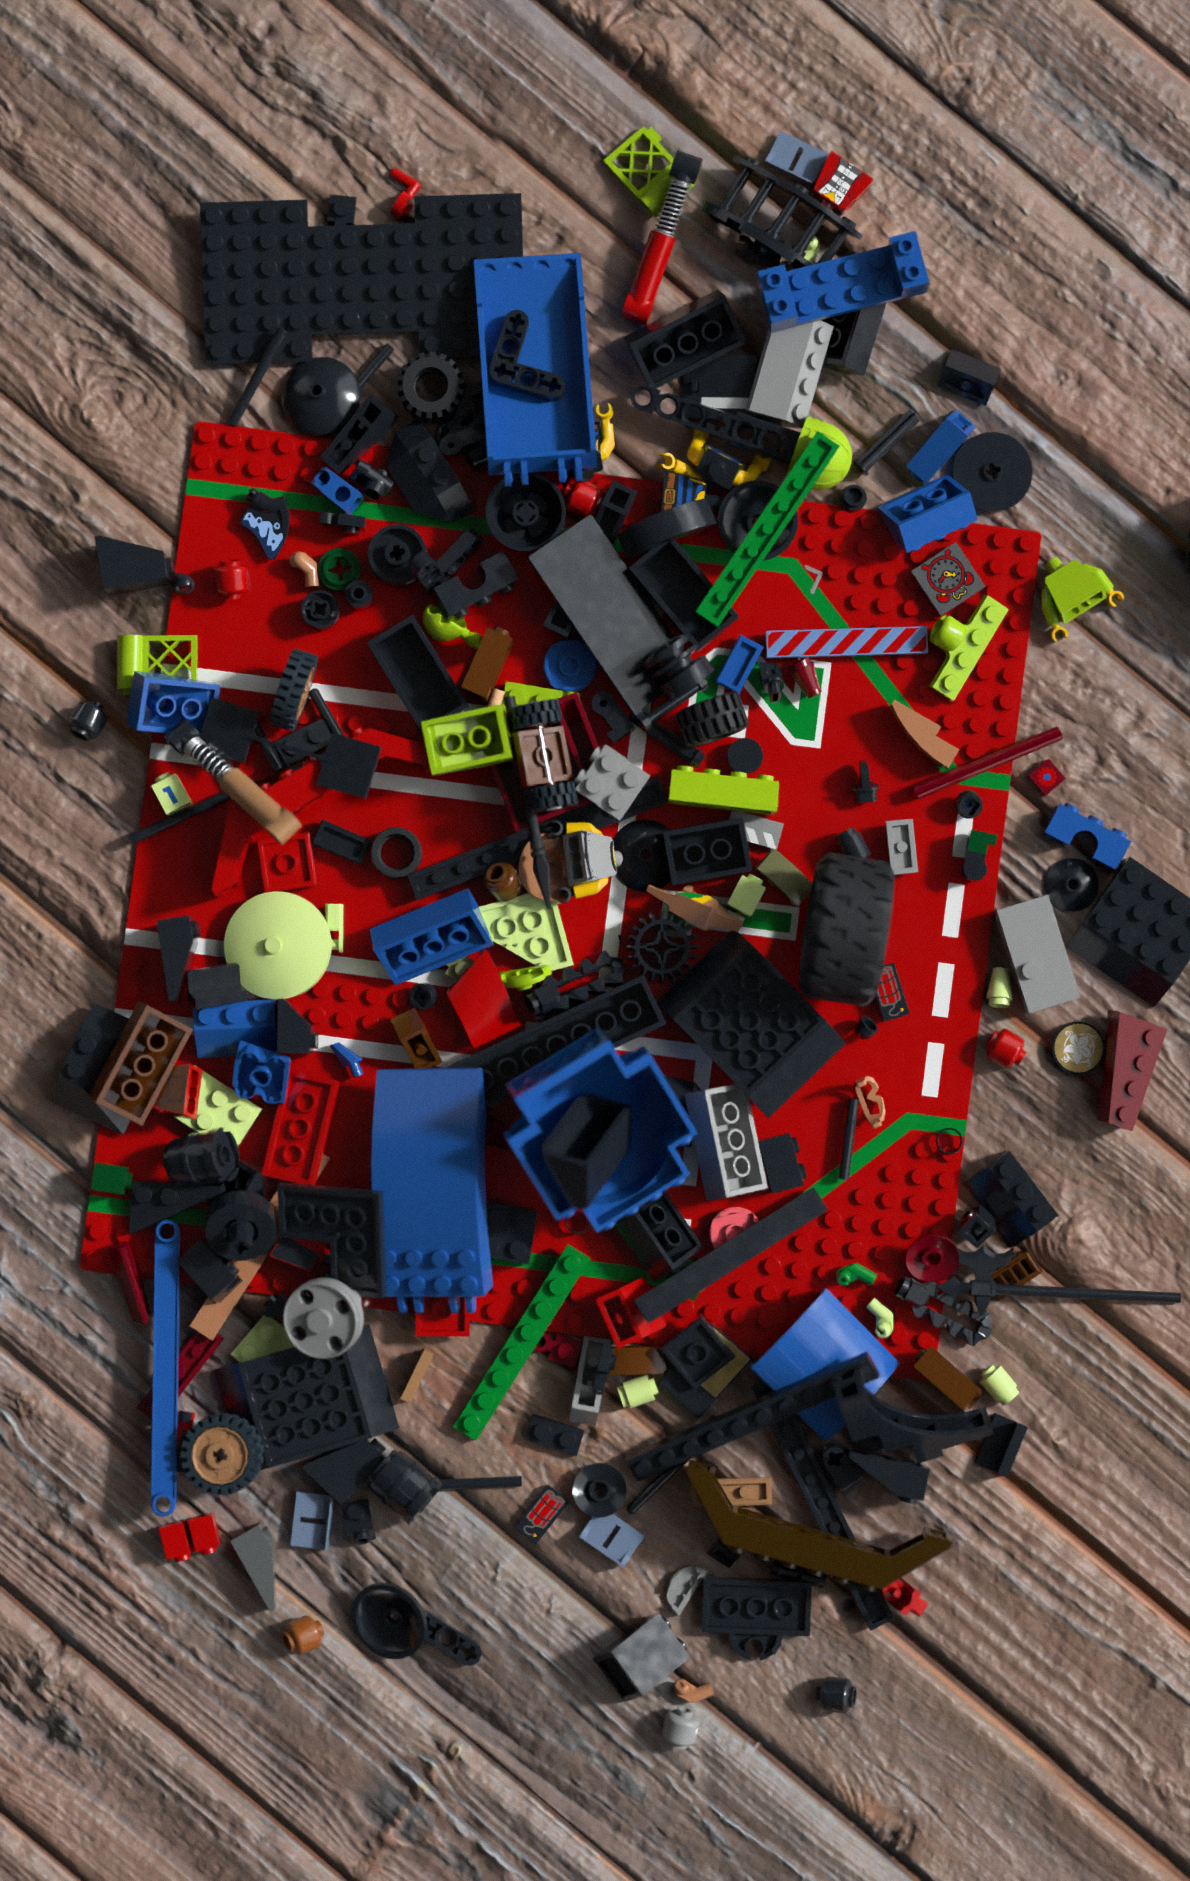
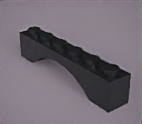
[543,480,637,640]

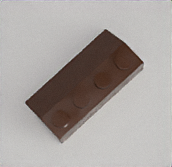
[88,1001,193,1126]

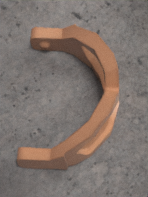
[854,1076,885,1129]

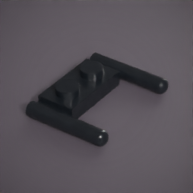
[255,688,344,773]

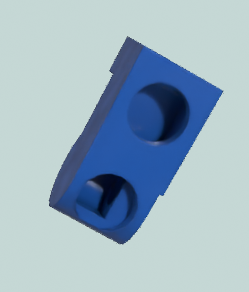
[310,466,364,515]

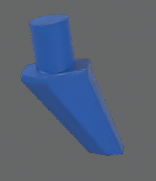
[329,1042,363,1078]

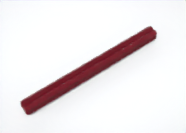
[912,727,1063,800]

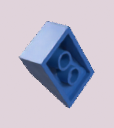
[126,671,221,733]

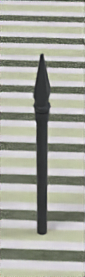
[504,696,550,909]

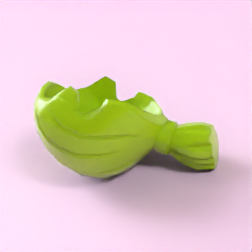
[423,604,481,649]

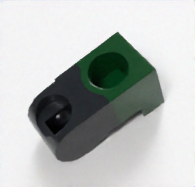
[962,830,998,882]

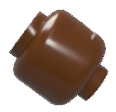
[483,862,523,902]

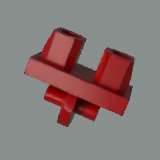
[881,1578,928,1617]

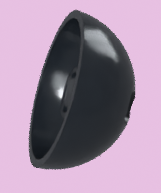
[486,472,566,552]

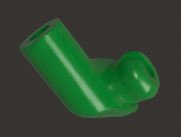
[836,1263,877,1286]

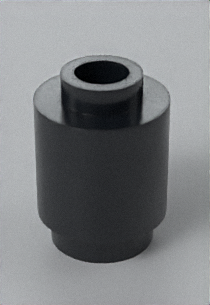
[345,580,374,610]
[835,827,871,858]

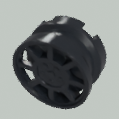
[301,590,340,630]

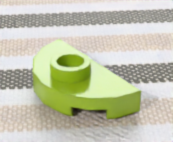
[499,964,552,991]

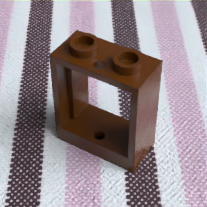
[461,626,513,703]

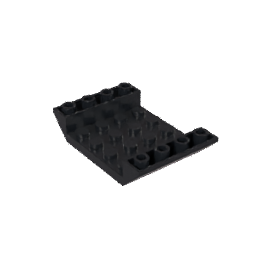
[656,930,846,1119]
[214,1324,400,1470]

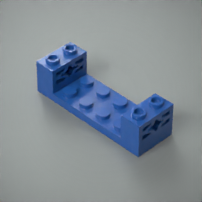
[757,231,929,333]

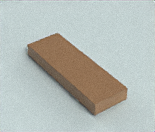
[690,1477,772,1507]

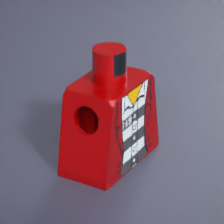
[812,151,874,221]

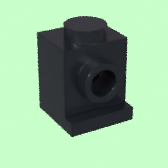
[957,1204,996,1248]

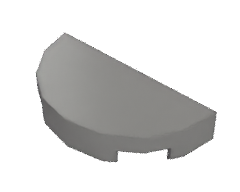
[667,1566,708,1616]

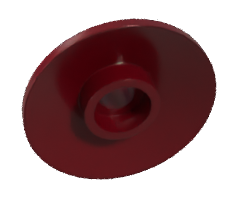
[906,1234,960,1282]

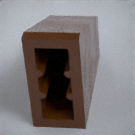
[914,1346,983,1412]

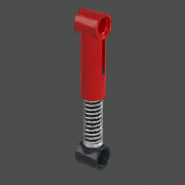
[621,150,703,326]

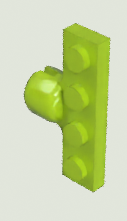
[929,595,1009,701]

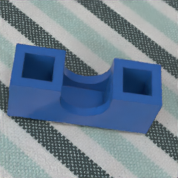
[1042,803,1132,871]

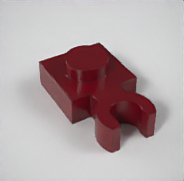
[534,1332,583,1368]

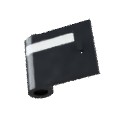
[683,355,762,429]

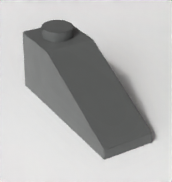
[230,1522,277,1612]

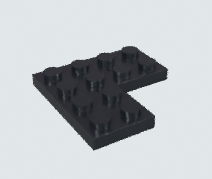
[277,1182,386,1298]

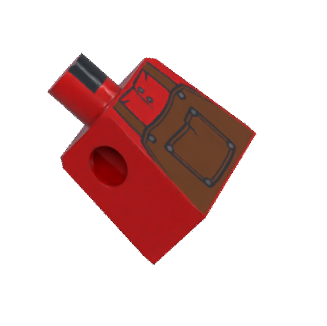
[151,1064,202,1120]

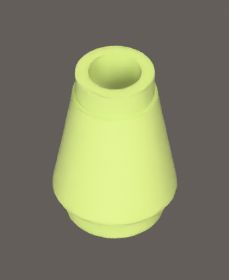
[986,967,1013,1008]

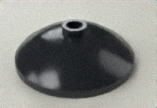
[281,357,361,436]
[717,480,798,561]
[613,819,671,892]
[351,1582,427,1659]

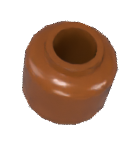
[282,1615,324,1656]

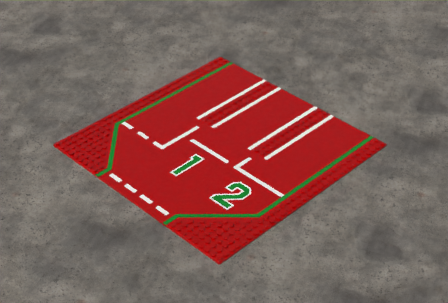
[80,421,1041,1381]

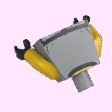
[546,820,623,904]

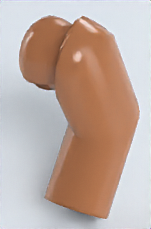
[289,551,319,588]
[674,1679,714,1703]

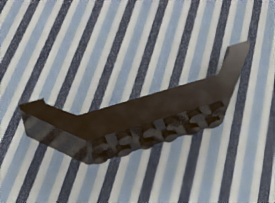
[687,1460,953,1591]

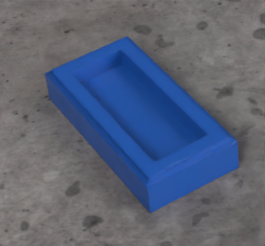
[715,634,764,693]

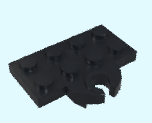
[701,1577,812,1661]

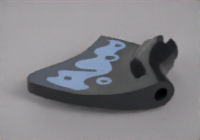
[240,488,290,560]

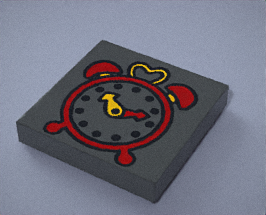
[911,542,986,617]

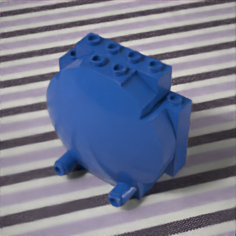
[503,1027,697,1232]

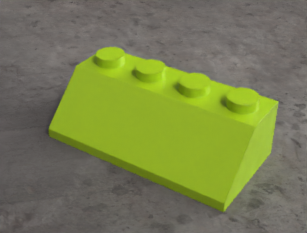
[668,766,779,815]

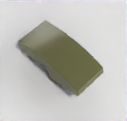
[755,848,812,906]

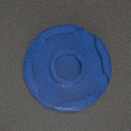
[543,639,596,692]

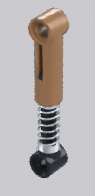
[164,718,302,845]

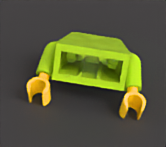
[1041,557,1124,642]

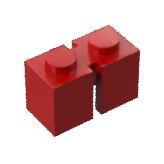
[159,1511,222,1562]

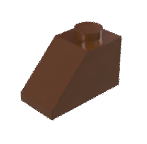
[391,1007,443,1069]

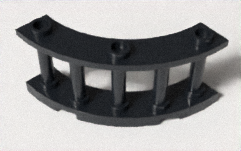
[701,155,863,269]

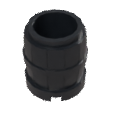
[163,1128,240,1187]
[367,1449,443,1525]

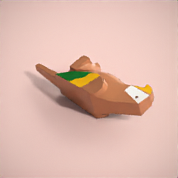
[646,884,745,932]

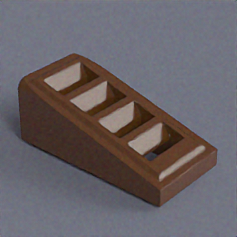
[990,1249,1043,1301]

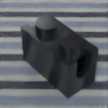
[758,1133,807,1194]
[177,1239,243,1303]

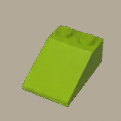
[421,704,516,775]

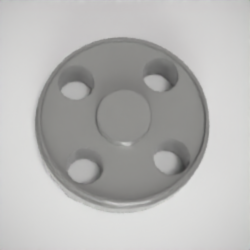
[284,1278,364,1358]

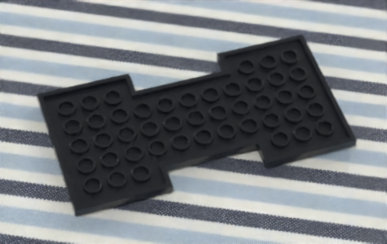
[200,193,523,365]

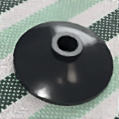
[1045,858,1099,912]
[573,1463,627,1518]

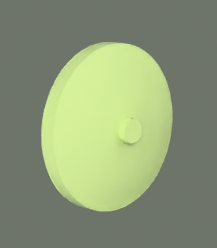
[224,892,332,999]

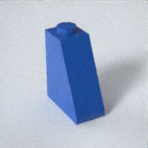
[907,410,977,484]

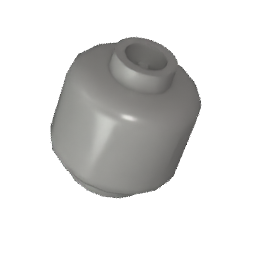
[662,1706,700,1749]

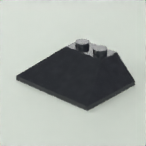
[50,1003,131,1135]

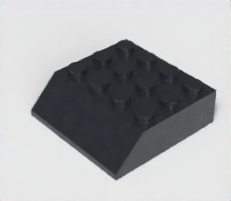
[1065,857,1190,1007]

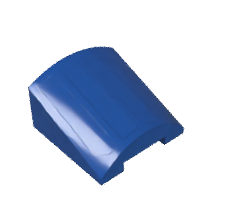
[748,1288,900,1442]

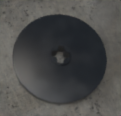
[952,432,1033,512]

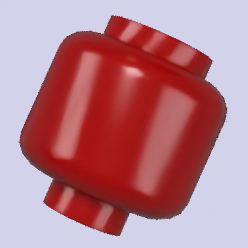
[562,481,603,518]
[213,559,249,599]
[984,1028,1026,1068]

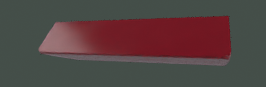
[109,1241,152,1324]

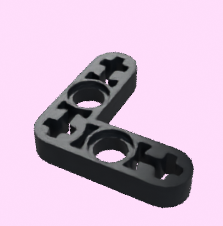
[489,310,565,401]
[408,528,483,594]

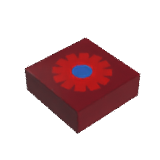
[1027,758,1066,796]

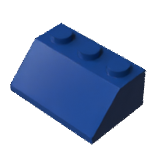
[877,474,978,553]
[193,1000,279,1058]

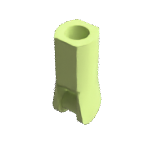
[325,904,343,953]

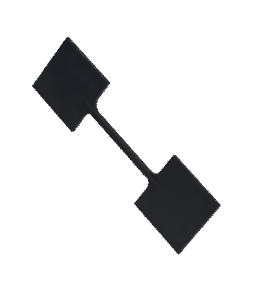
[200,698,382,799]

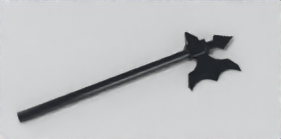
[936,1245,1181,1316]

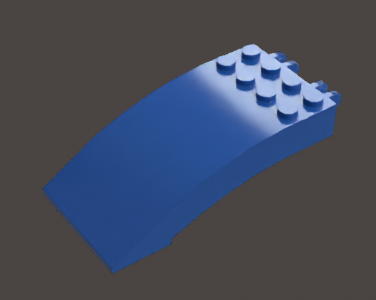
[474,253,597,486]
[372,1068,493,1313]

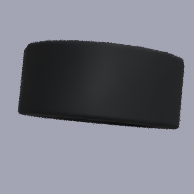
[371,827,422,879]

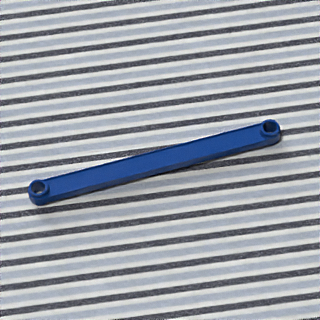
[151,1219,181,1517]

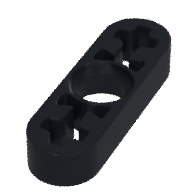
[423,1610,482,1666]

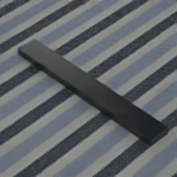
[633,1187,828,1325]

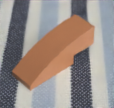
[890,700,959,770]

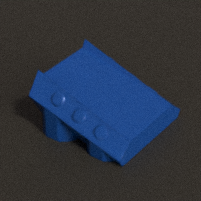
[232,1040,291,1104]

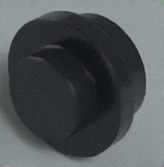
[840,485,867,511]

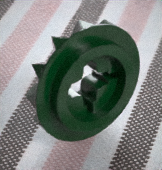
[318,548,361,591]

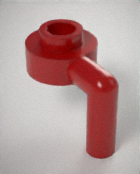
[390,168,420,220]

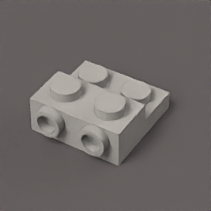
[574,745,650,821]

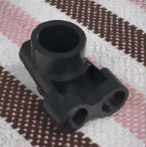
[349,459,394,501]

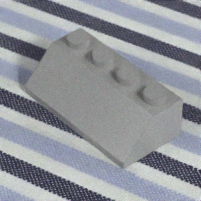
[746,320,833,429]

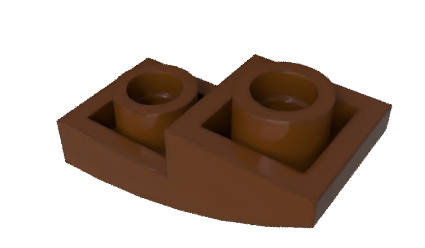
[609,1345,667,1375]

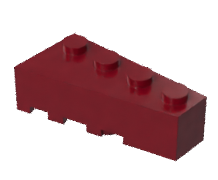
[1097,1010,1167,1131]

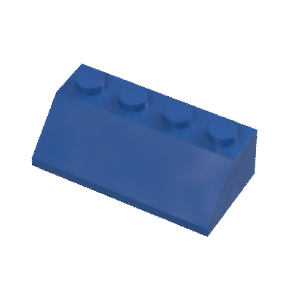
[370,889,493,985]

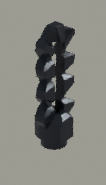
[525,950,625,1016]
[894,1276,992,1347]

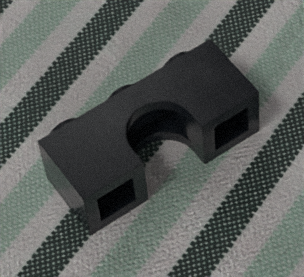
[431,551,519,622]

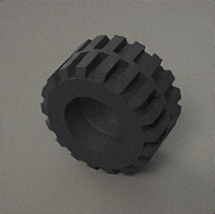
[397,352,465,424]
[675,693,749,748]

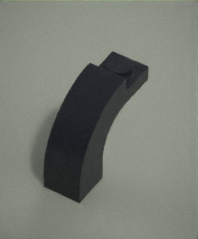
[617,498,716,559]

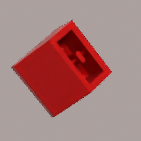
[596,1276,667,1349]

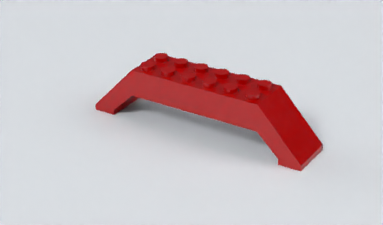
[211,727,431,898]

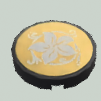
[1051,1021,1105,1075]

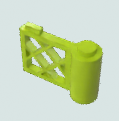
[603,126,696,219]
[117,635,198,696]

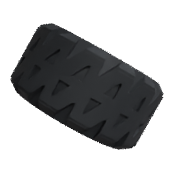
[798,853,894,1007]

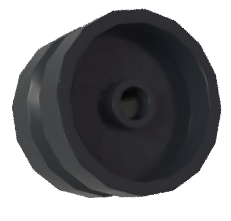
[368,524,428,587]

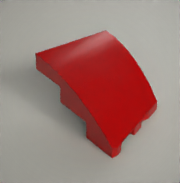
[445,949,521,1049]

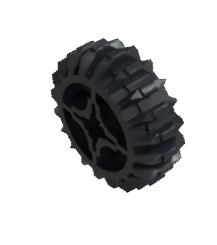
[625,911,698,984]

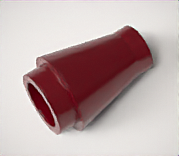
[789,657,822,699]

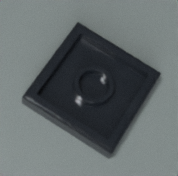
[660,1314,736,1390]

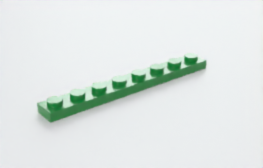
[695,431,840,627]
[453,1244,591,1441]

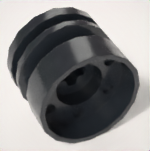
[642,632,715,702]

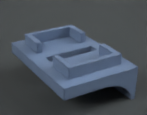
[764,131,828,188]
[290,1491,334,1551]
[579,1514,645,1568]

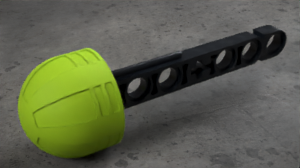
[630,385,852,490]

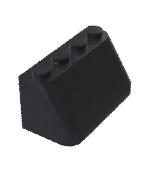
[541,1094,632,1210]

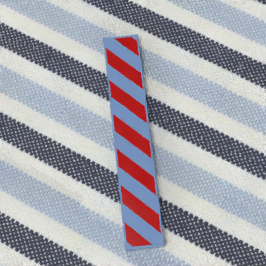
[766,626,928,659]

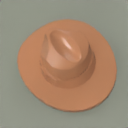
[518,832,573,901]

